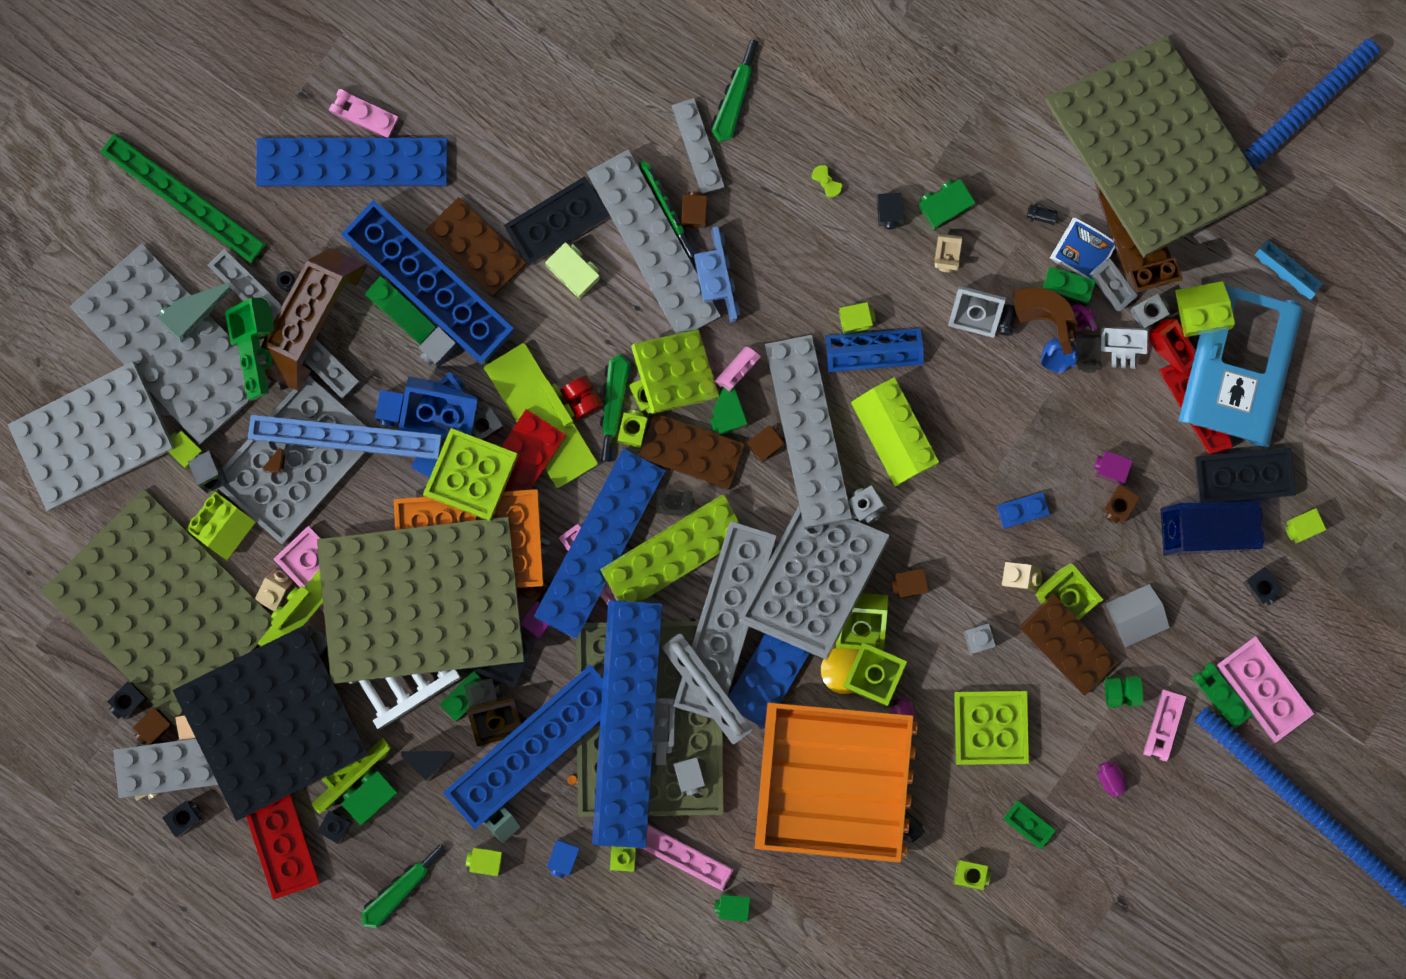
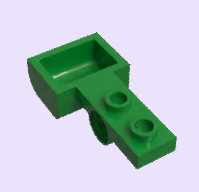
[225,298,274,400]

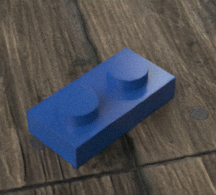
[996,492,1050,529]

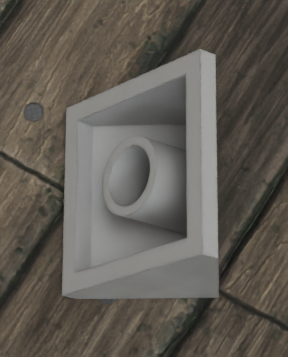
[948,286,1006,338]
[1106,584,1170,647]

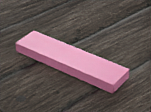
[642,824,734,891]

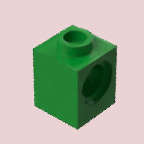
[714,894,750,922]

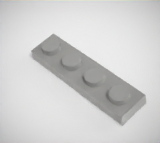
[672,98,724,196]

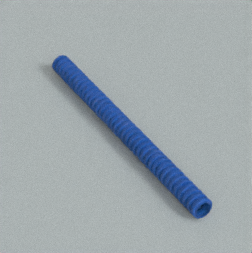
[1243,38,1380,170]
[1195,706,1406,906]

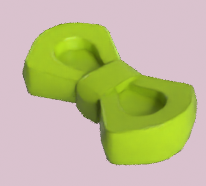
[811,165,843,198]

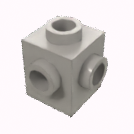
[848,485,888,524]

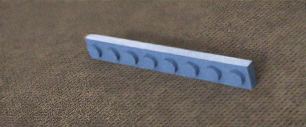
[248,415,442,460]

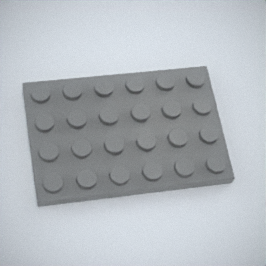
[8,361,175,511]
[218,375,367,545]
[739,506,890,660]

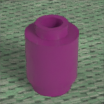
[890,697,919,729]
[1096,760,1129,798]

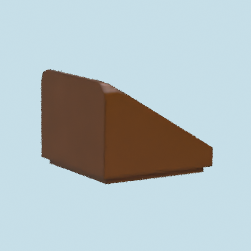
[262,448,286,475]

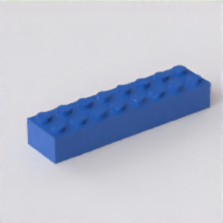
[341,200,515,367]

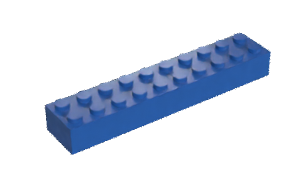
[592,601,662,848]

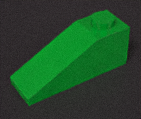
[365,276,436,345]

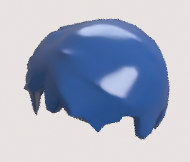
[1041,338,1078,373]

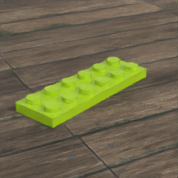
[600,495,740,602]

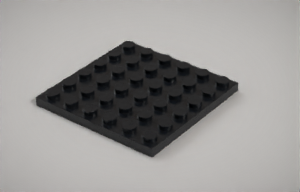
[172,625,369,821]

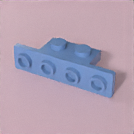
[694,226,740,323]

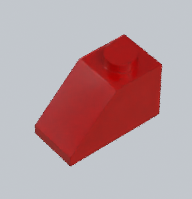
[1149,319,1196,372]

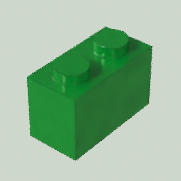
[918,179,975,231]
[1042,267,1096,307]
[342,771,399,826]

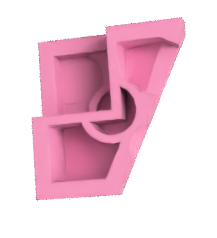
[715,347,761,392]

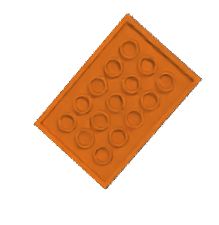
[394,489,544,588]

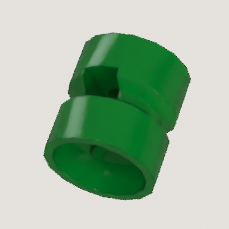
[1105,676,1143,708]

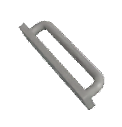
[662,634,752,744]

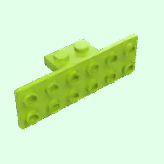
[484,343,598,488]

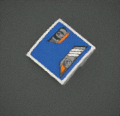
[1050,218,1115,279]

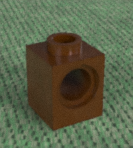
[681,191,707,228]
[746,425,785,463]
[1102,484,1140,524]
[891,568,929,599]
[133,707,173,745]

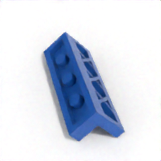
[825,328,924,372]

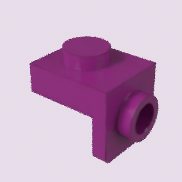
[1071,302,1098,334]

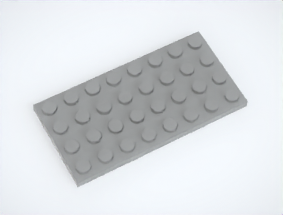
[70,244,271,446]

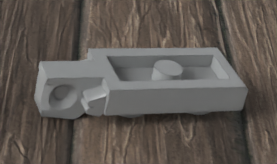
[652,698,675,766]

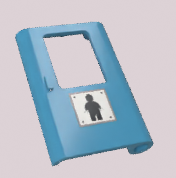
[1178,285,1303,447]

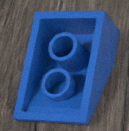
[398,376,478,439]

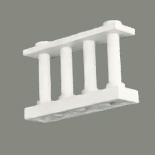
[349,670,463,729]

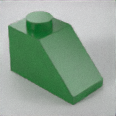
[709,387,747,436]

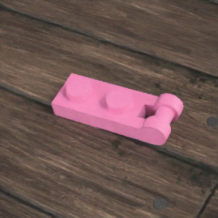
[328,89,399,138]
[1143,690,1186,762]

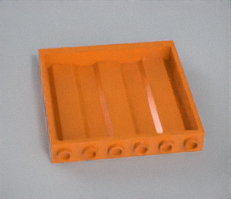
[754,703,918,863]

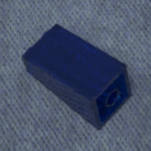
[1160,501,1265,556]

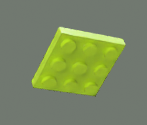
[631,329,719,414]
[423,428,519,521]
[954,691,1029,765]

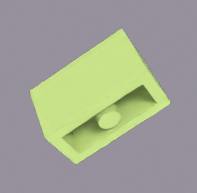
[545,242,600,299]

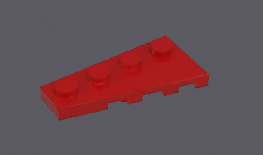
[1158,365,1232,455]

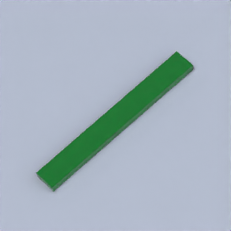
[100,133,266,264]

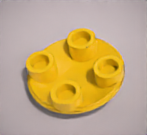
[821,648,859,694]

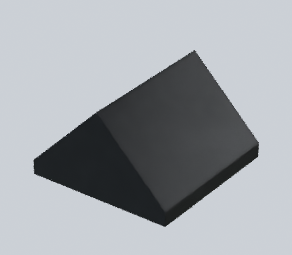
[401,751,454,781]

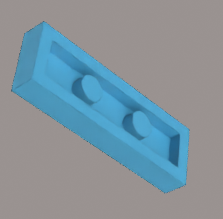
[1255,239,1323,300]

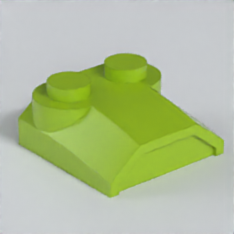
[1035,563,1103,620]

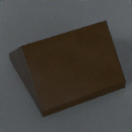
[467,697,522,746]

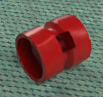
[560,375,603,420]

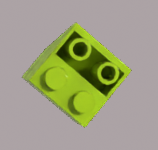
[186,491,256,560]

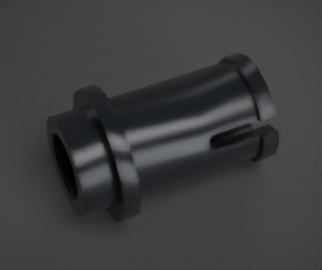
[1026,203,1058,225]
[276,271,295,292]
[997,304,1016,336]

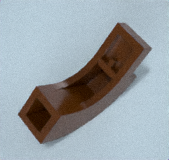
[1013,288,1080,355]

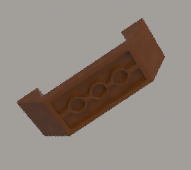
[1095,182,1183,293]
[261,248,368,392]

